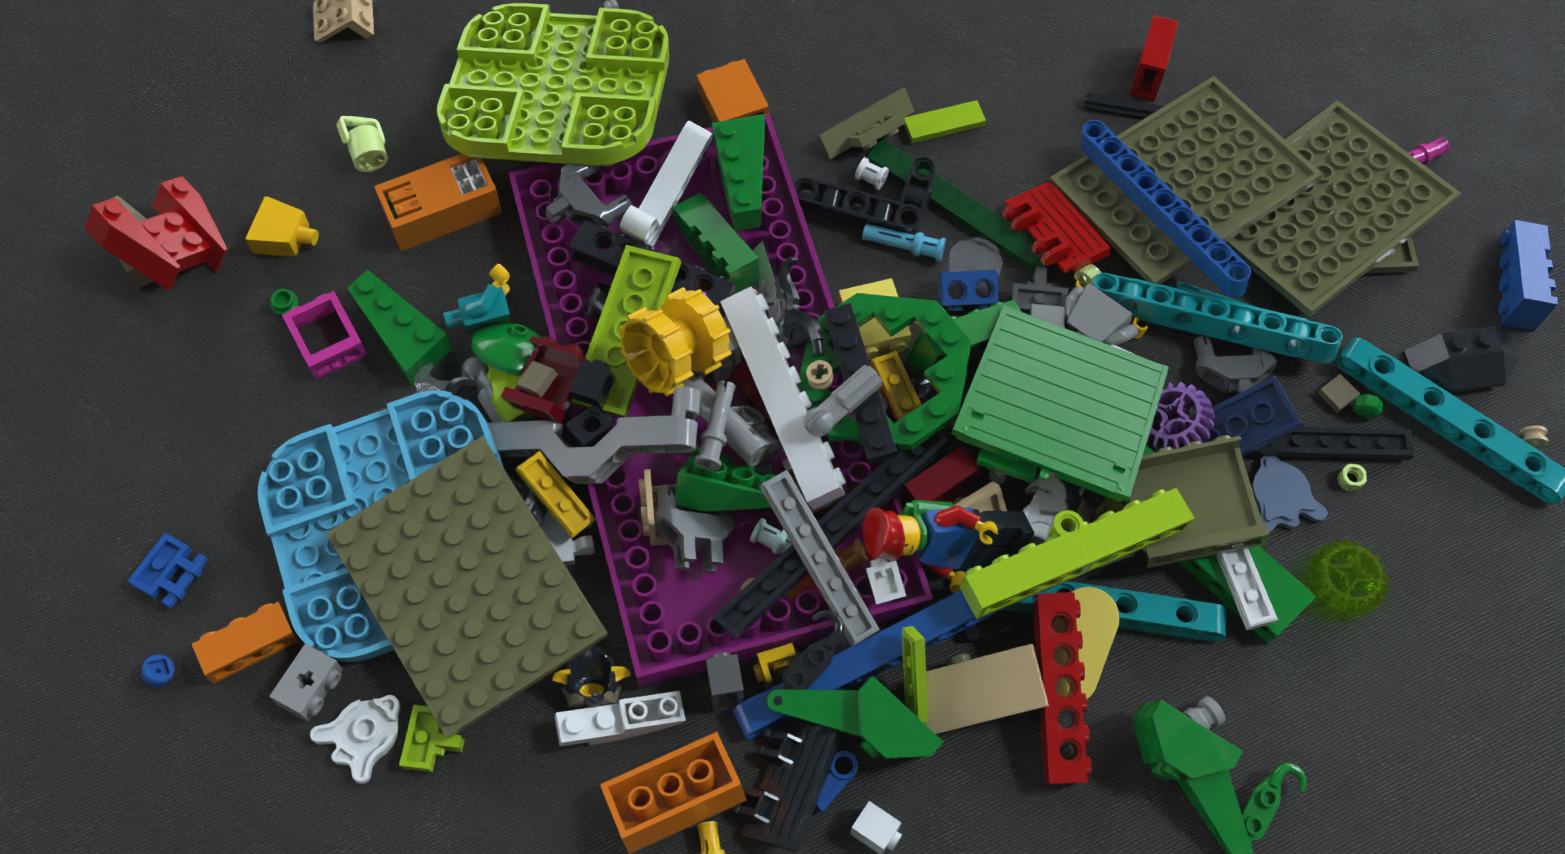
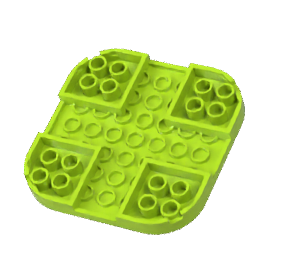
[437,3,670,167]

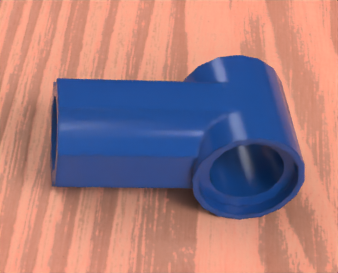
[815,751,858,813]

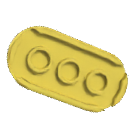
[1052,587,1119,699]

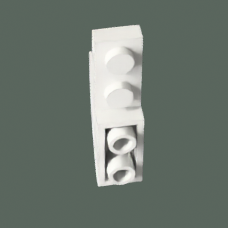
[555,691,686,746]

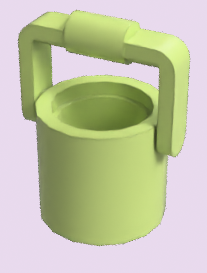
[337,116,388,172]

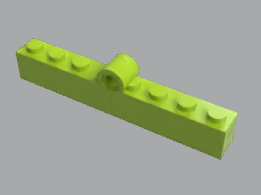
[960,488,1195,619]

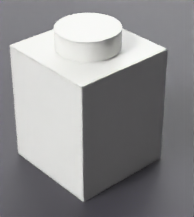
[850,801,902,854]

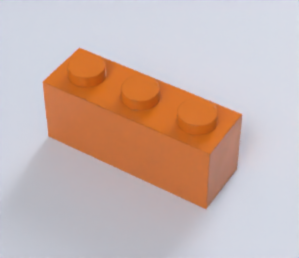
[192,602,300,684]

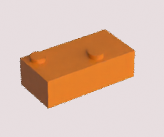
[600,732,746,854]

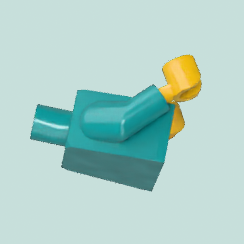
[443,264,510,333]

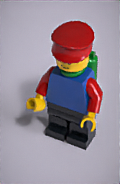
[862,500,1034,593]

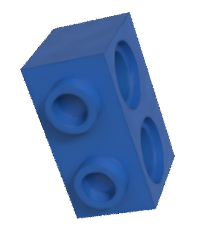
[938,270,998,311]

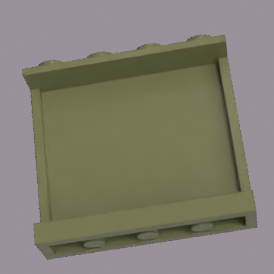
[1129,435,1270,568]

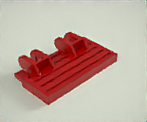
[1002,181,1110,273]

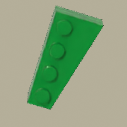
[712,114,765,231]
[673,193,760,294]
[347,270,452,387]
[906,300,1022,373]

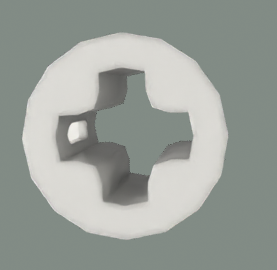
[854,158,889,190]

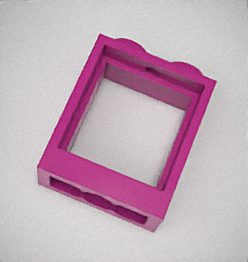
[282,291,367,380]

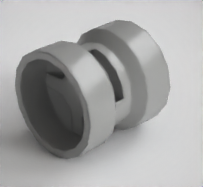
[1182,696,1226,730]

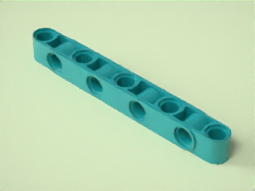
[1092,273,1343,363]
[1336,337,1565,504]
[962,568,1227,641]

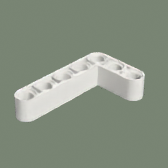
[620,121,713,247]

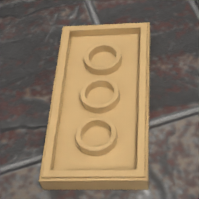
[925,644,1049,734]

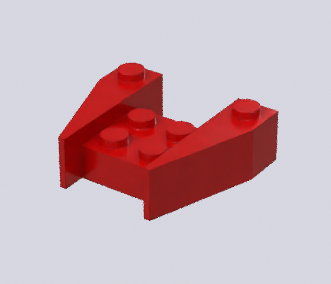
[84,176,228,290]

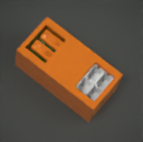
[374,153,502,252]

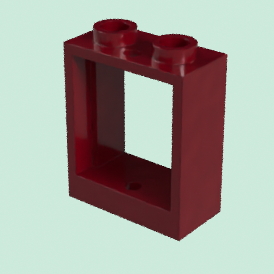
[901,447,979,509]

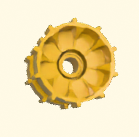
[618,287,732,396]

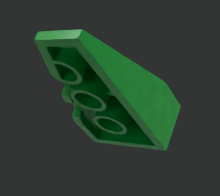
[675,447,801,511]

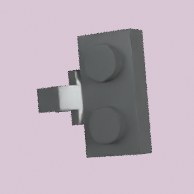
[1011,267,1068,314]

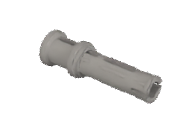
[694,380,736,470]

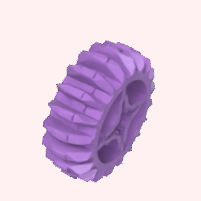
[1146,382,1215,452]

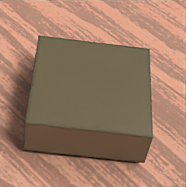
[517,361,558,397]
[1318,374,1360,413]

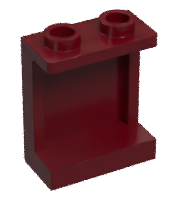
[501,336,588,424]

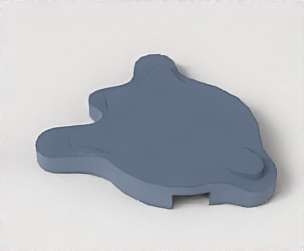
[1251,456,1328,533]

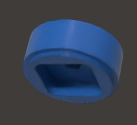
[141,655,175,687]

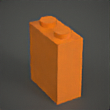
[697,59,769,122]

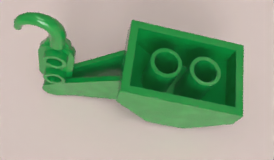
[1132,700,1307,854]

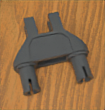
[654,485,737,574]

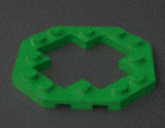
[797,293,971,450]

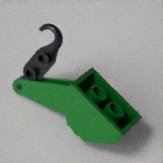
[766,610,943,758]

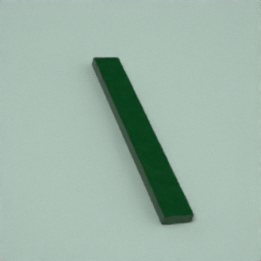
[867,139,1047,273]

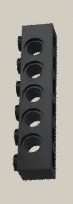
[569,220,735,319]

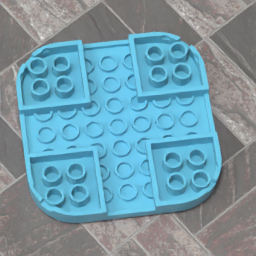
[258,390,503,662]

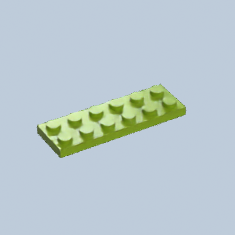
[571,245,681,418]

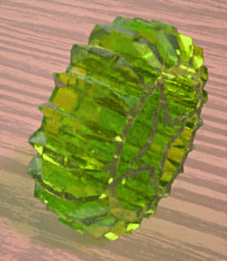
[1307,538,1391,618]

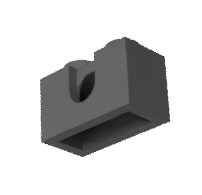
[706,652,744,713]

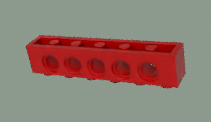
[1032,592,1092,784]

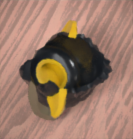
[552,645,630,708]

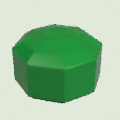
[1352,394,1383,419]

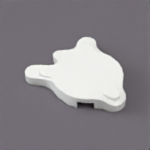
[310,695,401,784]

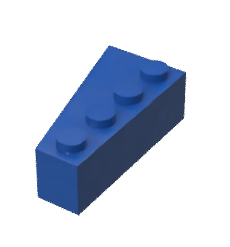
[1498,220,1558,331]

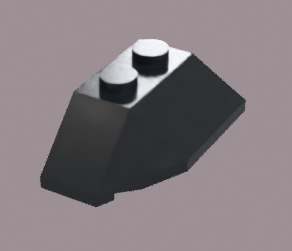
[1402,326,1519,393]

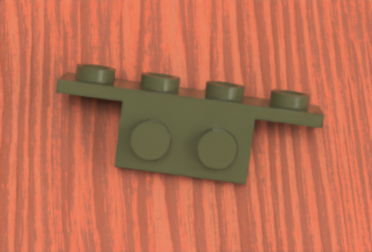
[817,88,915,159]

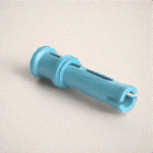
[862,223,946,262]

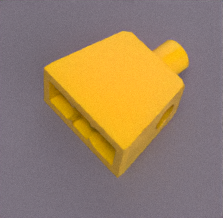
[245,196,319,257]

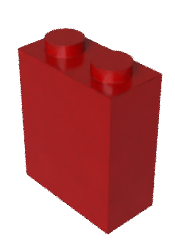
[1130,15,1179,101]

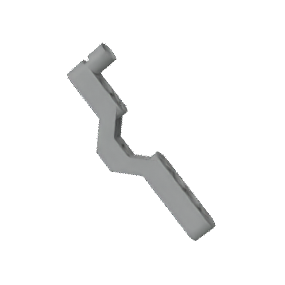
[488,387,701,484]

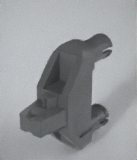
[545,164,632,228]
[1193,336,1277,396]

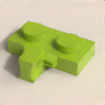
[399,705,465,773]

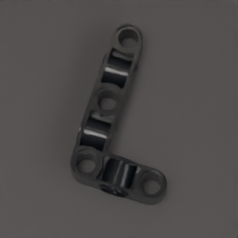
[794,156,936,235]

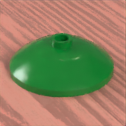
[471,323,542,376]

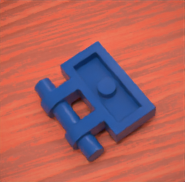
[127,533,209,609]

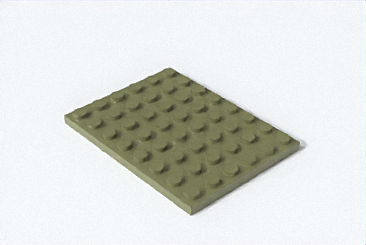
[1050,76,1322,284]
[1225,100,1461,317]
[326,436,609,739]

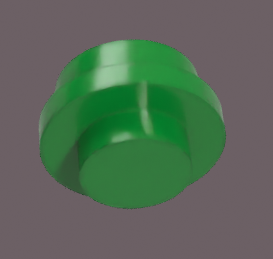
[270,289,299,316]

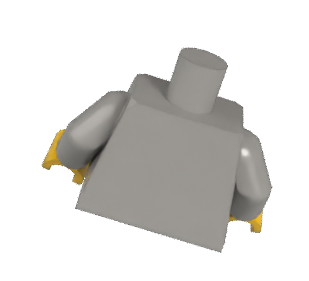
[1065,279,1148,346]

